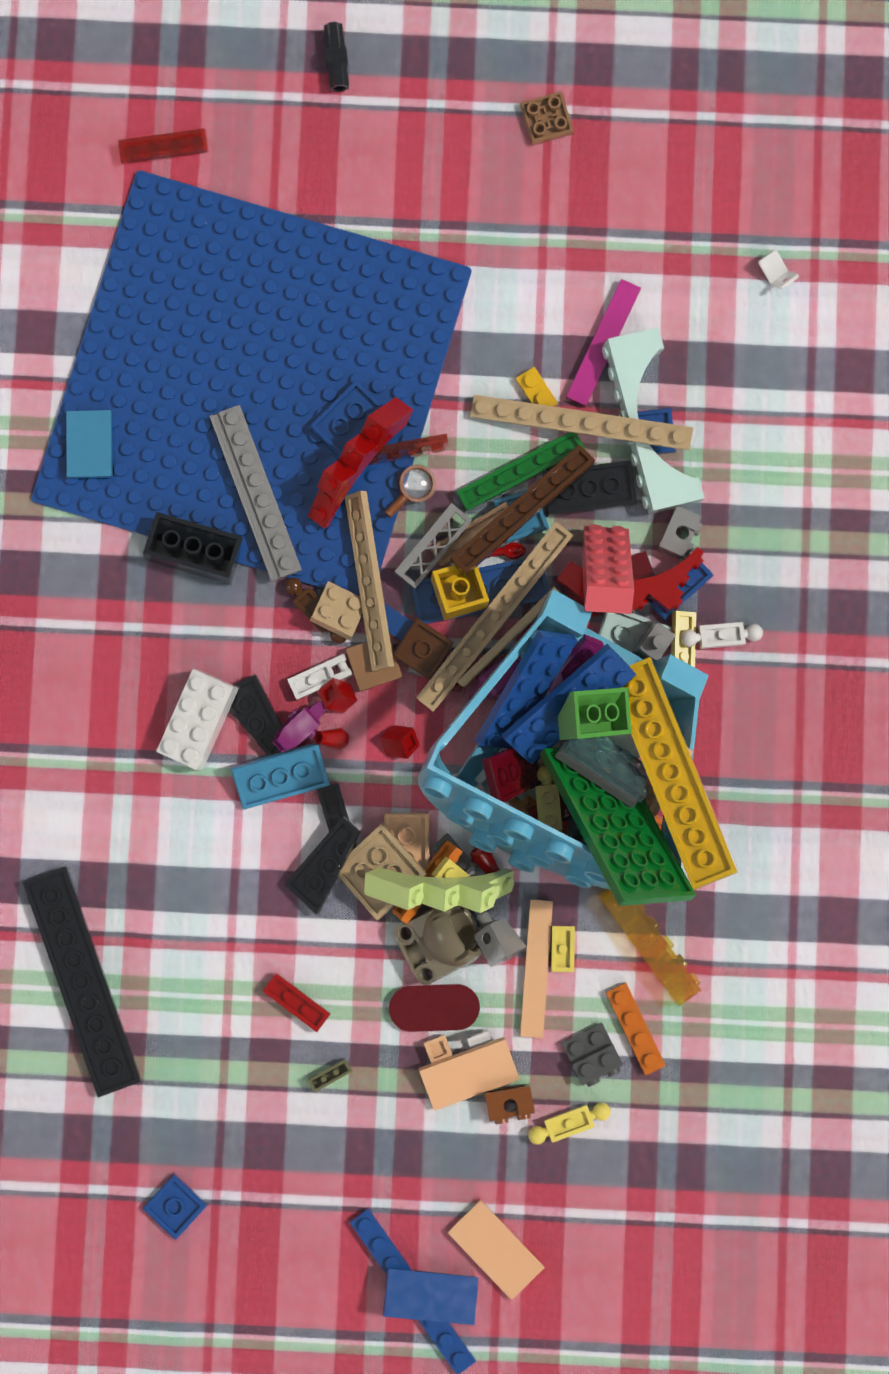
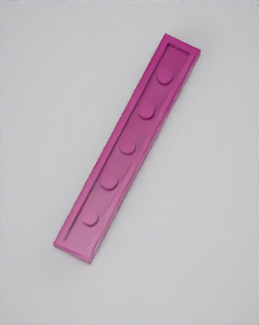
[566,279,641,407]

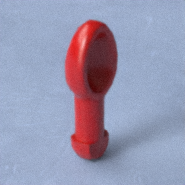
[487,542,526,559]

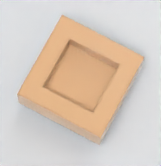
[424,1034,453,1063]

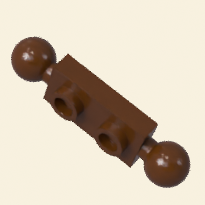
[285,577,347,644]

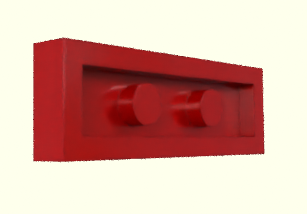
[262,973,331,1032]

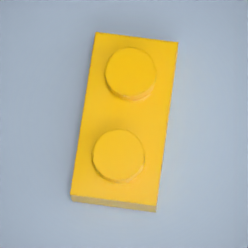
[516,366,558,407]

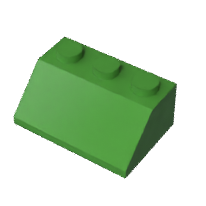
[558,687,632,740]

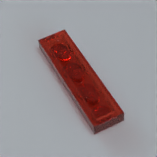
[118,128,209,164]
[368,433,448,465]

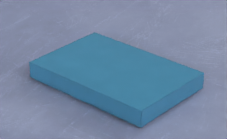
[66,410,113,478]

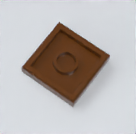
[392,618,454,680]

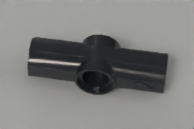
[324,22,349,92]

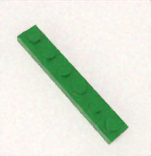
[457,433,585,512]

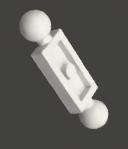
[680,622,763,649]

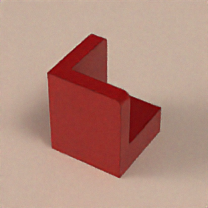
[318,678,358,714]
[380,725,420,759]

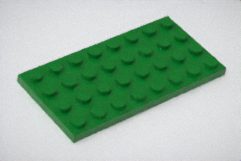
[540,747,696,906]

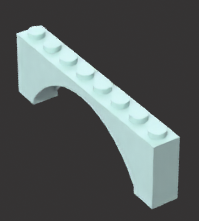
[602,327,704,514]

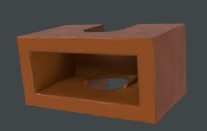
[485,1084,535,1124]

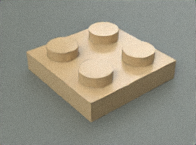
[309,581,363,640]

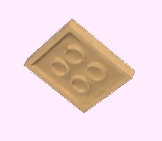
[339,823,428,920]

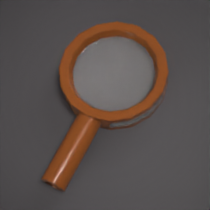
[384,464,436,518]

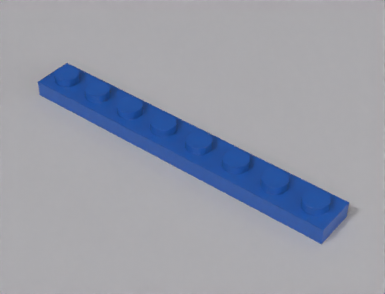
[350,1208,476,1374]

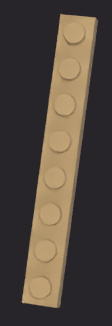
[345,491,394,671]

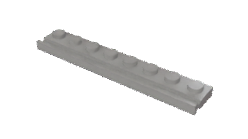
[210,405,302,582]

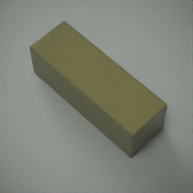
[308,1058,353,1093]

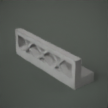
[394,503,472,589]

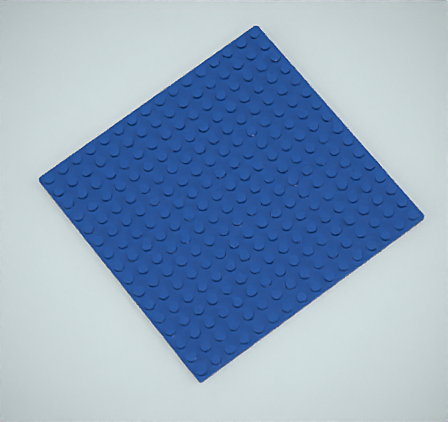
[31,171,472,596]

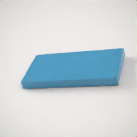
[231,743,330,810]

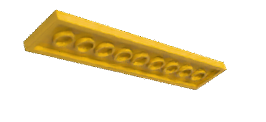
[622,657,738,890]

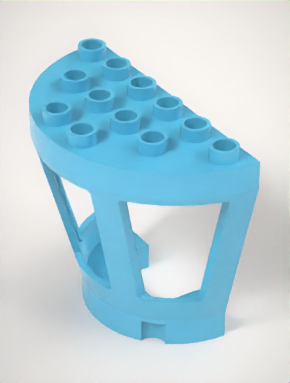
[418,589,709,890]

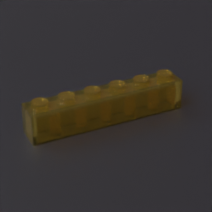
[597,889,701,1007]

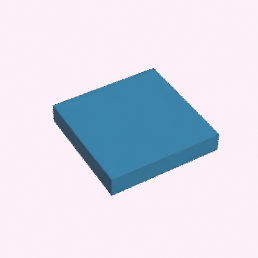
[493,489,550,544]

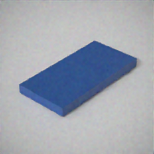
[383,1268,479,1325]

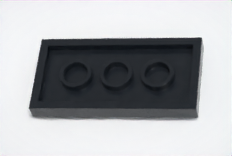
[542,460,637,517]

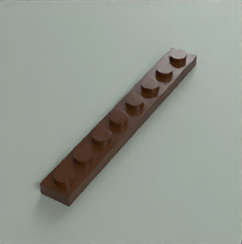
[450,445,595,576]

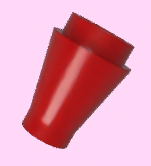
[314,728,349,750]
[469,848,500,874]

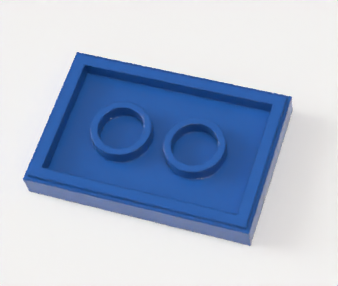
[309,380,383,457]

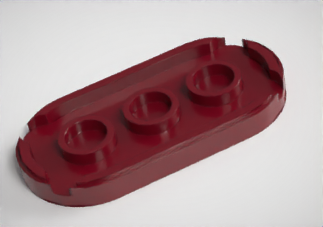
[389,984,480,1032]

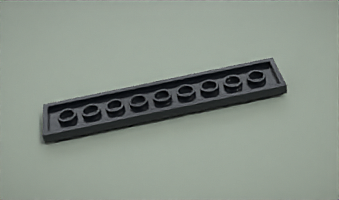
[23,866,142,1098]

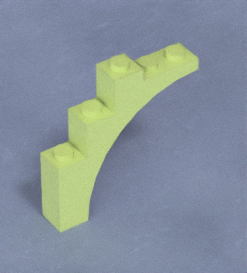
[364,867,514,913]

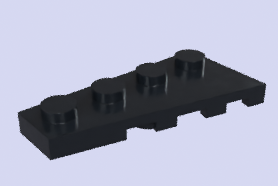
[229,674,294,756]
[284,817,361,915]

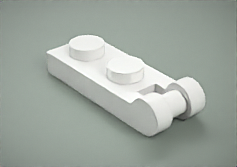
[287,654,354,700]

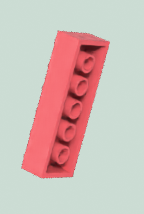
[582,524,634,614]

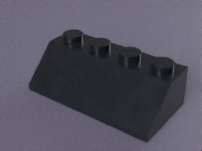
[143,512,243,585]

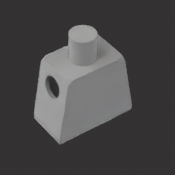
[632,619,676,661]
[475,912,526,967]

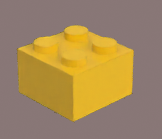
[431,565,489,620]

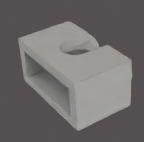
[657,506,703,560]

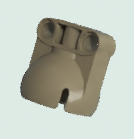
[395,905,482,985]

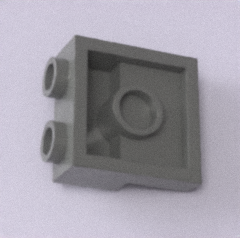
[561,1022,623,1087]

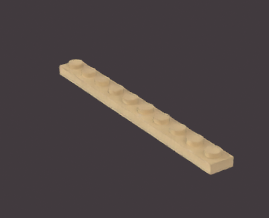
[470,395,694,451]
[416,522,573,712]

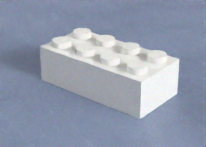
[156,669,239,770]

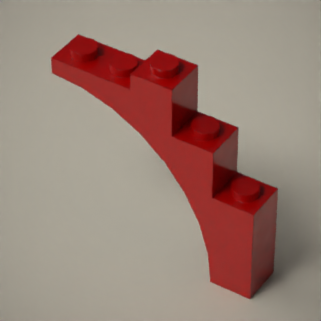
[308,397,414,529]
[556,546,704,614]

